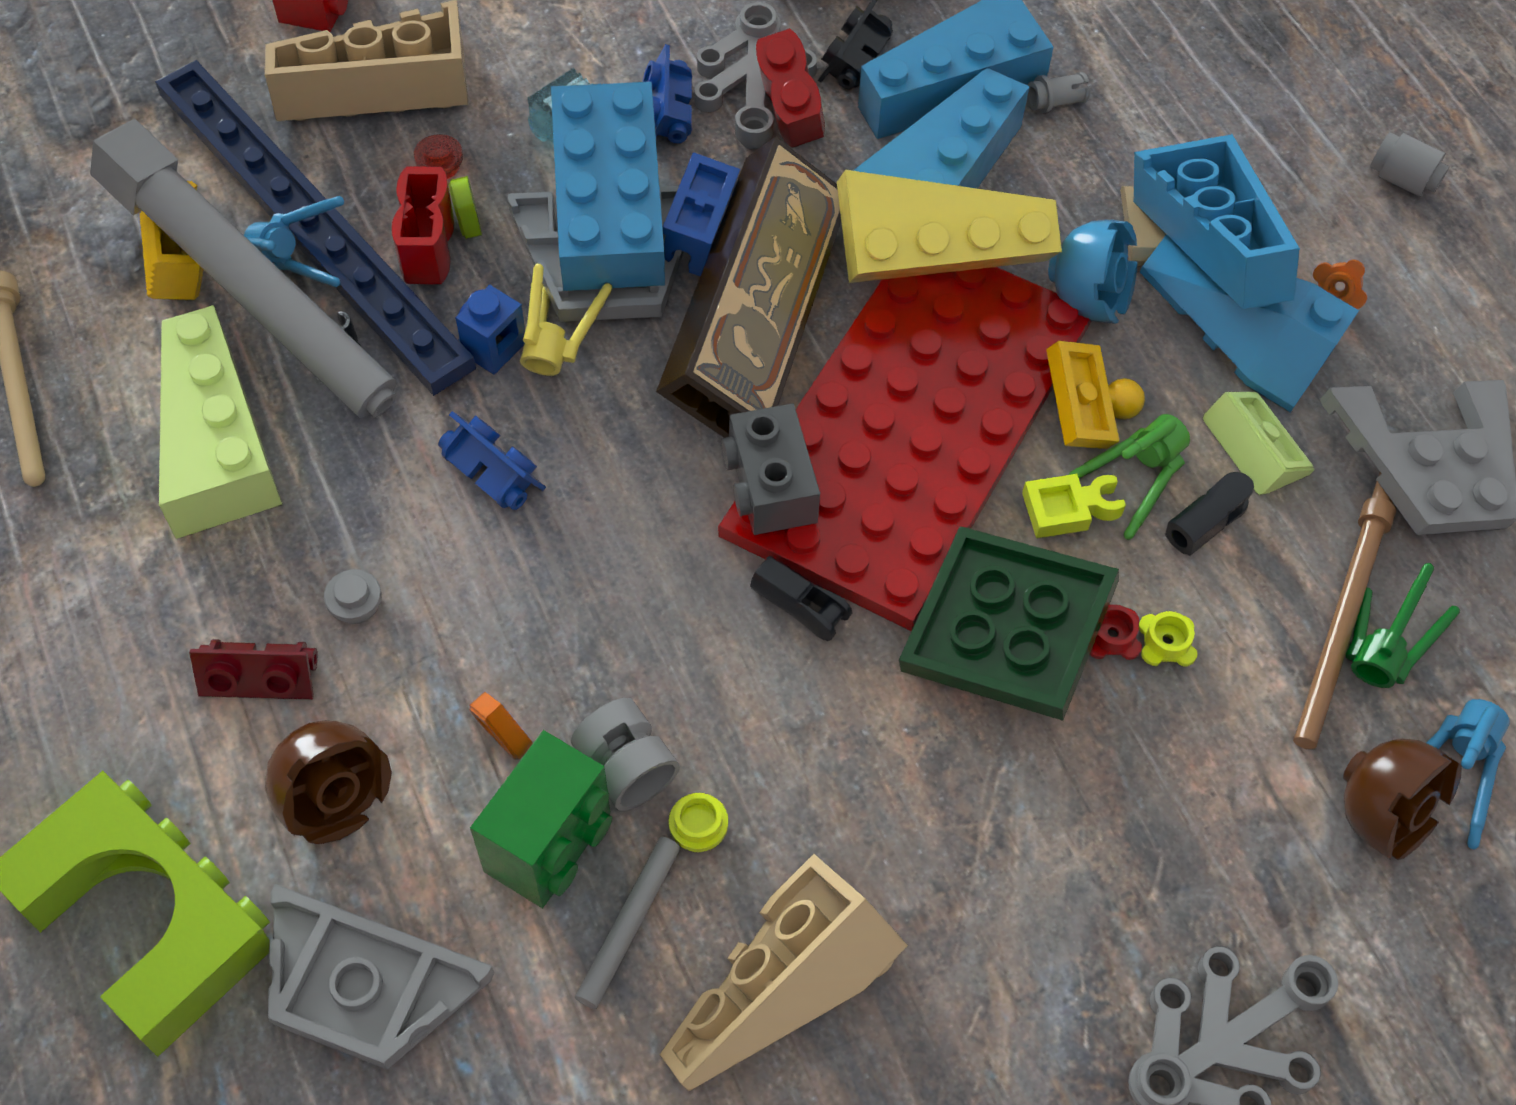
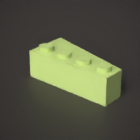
[159,305,282,539]

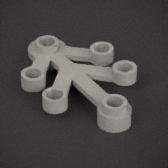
[694,2,817,149]
[1128,946,1338,1105]

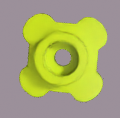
[1139,611,1198,667]

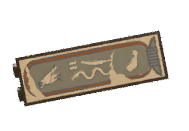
[656,136,841,438]

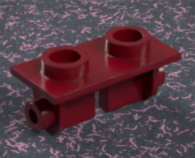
[189,639,318,700]

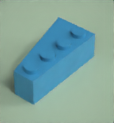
[858,0,1054,139]

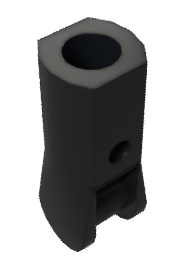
[1165,472,1254,556]
[750,556,853,641]

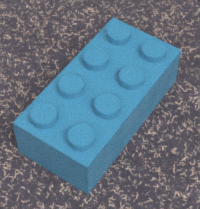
[551,82,665,291]

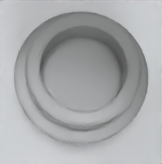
[324,569,382,624]

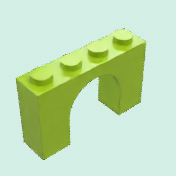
[0,770,270,1057]

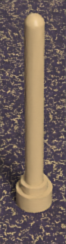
[0,270,45,487]

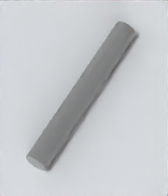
[575,837,681,1009]

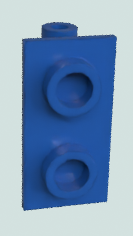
[643,44,692,143]
[438,411,546,510]

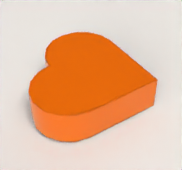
[469,692,533,760]

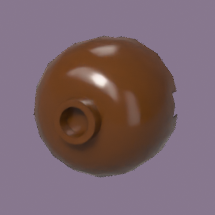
[265,720,392,845]
[1343,738,1462,860]

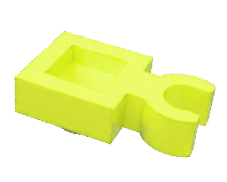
[1022,474,1126,538]

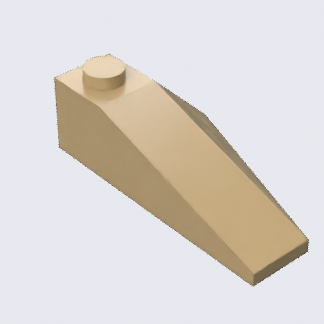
[660,854,908,1091]

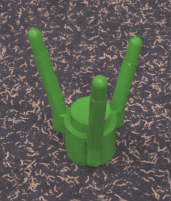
[1069,414,1190,540]

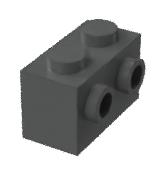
[721,403,820,535]

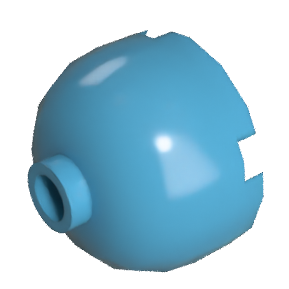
[1048,220,1138,324]

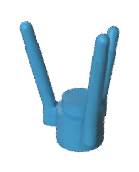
[244,196,344,287]
[1426,699,1510,850]

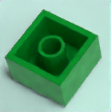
[470,730,612,909]

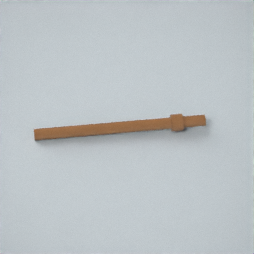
[1293,472,1396,749]

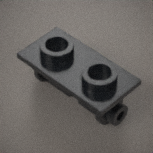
[817,0,893,90]

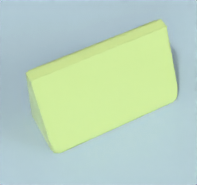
[1203,392,1315,495]

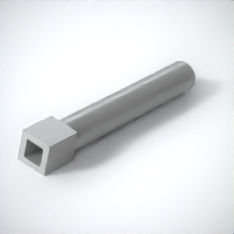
[90,118,397,418]

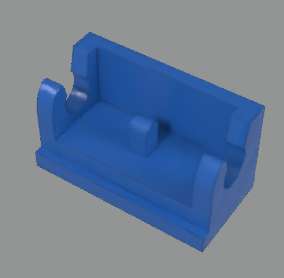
[663,152,740,276]

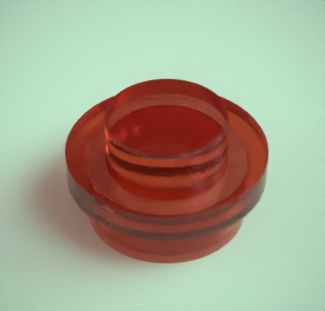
[414,134,463,179]

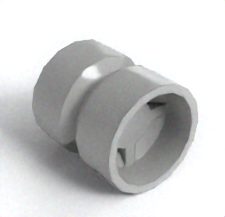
[571,698,680,811]

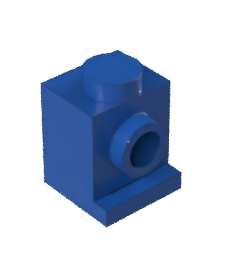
[455,284,525,375]

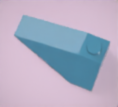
[1140,235,1359,413]

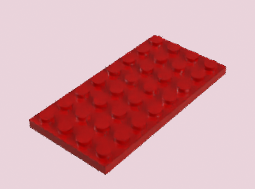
[718,267,1092,631]

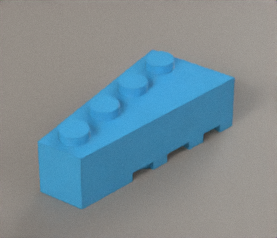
[853,68,1030,188]
[1133,134,1300,309]

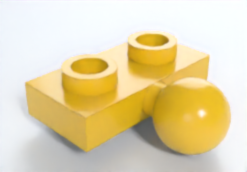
[1046,341,1145,449]

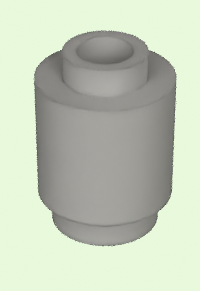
[1370,132,1450,197]

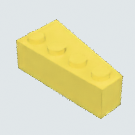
[837,170,1062,283]

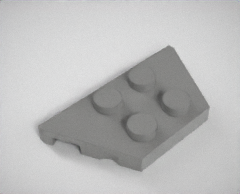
[268,884,494,1070]

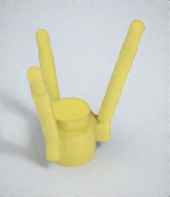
[520,264,613,376]

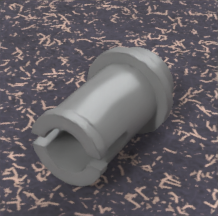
[1027,72,1091,113]

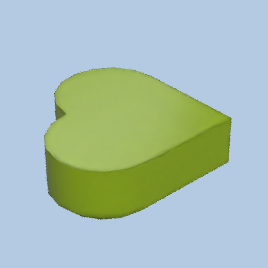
[448,176,482,239]

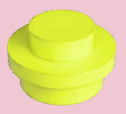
[669,793,728,852]

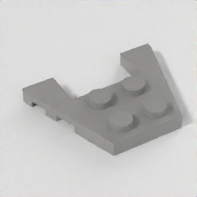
[508,186,684,322]
[1320,380,1516,535]

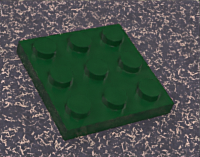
[899,526,1119,721]

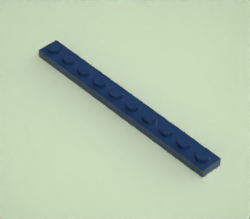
[155,60,476,396]

